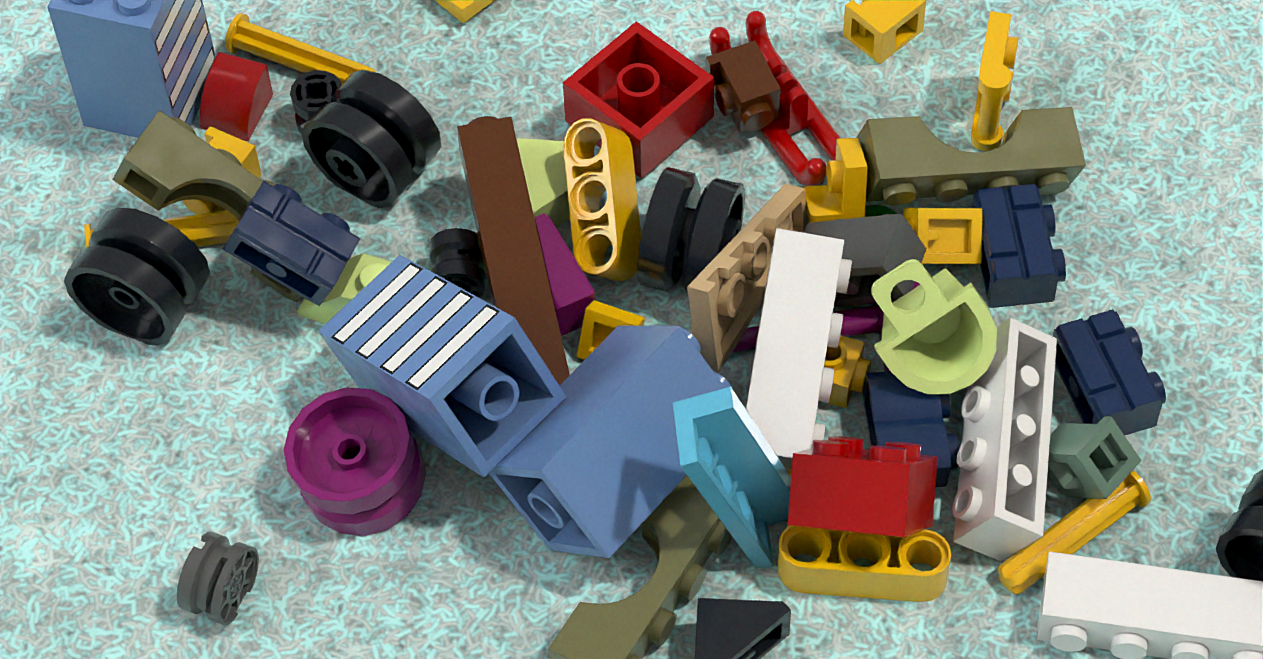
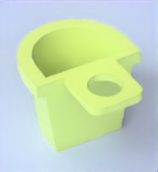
[871,259,997,394]

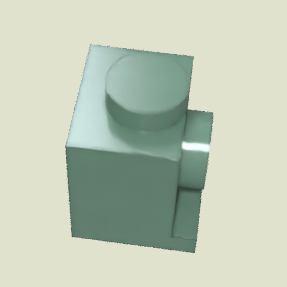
[1047,416,1141,499]

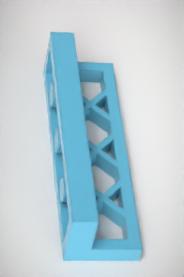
[673,387,791,568]

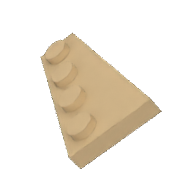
[687,184,808,373]

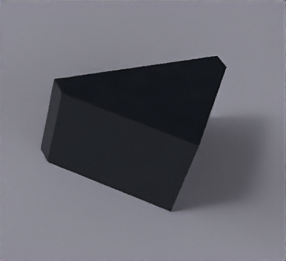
[695,598,791,659]

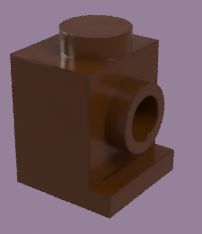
[705,40,781,133]

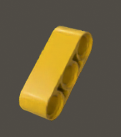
[563,118,641,281]
[778,525,951,602]

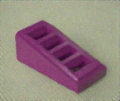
[535,213,596,336]

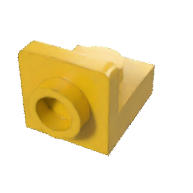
[804,137,868,223]
[903,207,982,264]

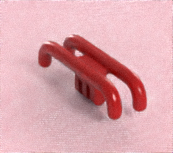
[709,11,841,186]

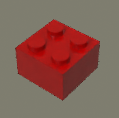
[563,21,714,179]
[788,436,938,537]

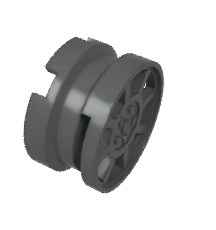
[177,531,259,625]

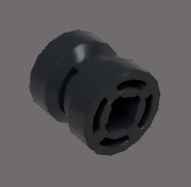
[290,70,341,133]
[430,228,485,298]

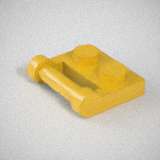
[971,11,1019,151]

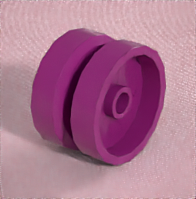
[283,387,426,536]

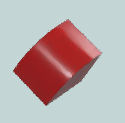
[200,52,273,142]

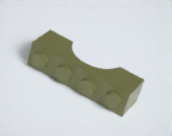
[856,107,1086,206]
[112,110,301,302]
[548,475,732,659]

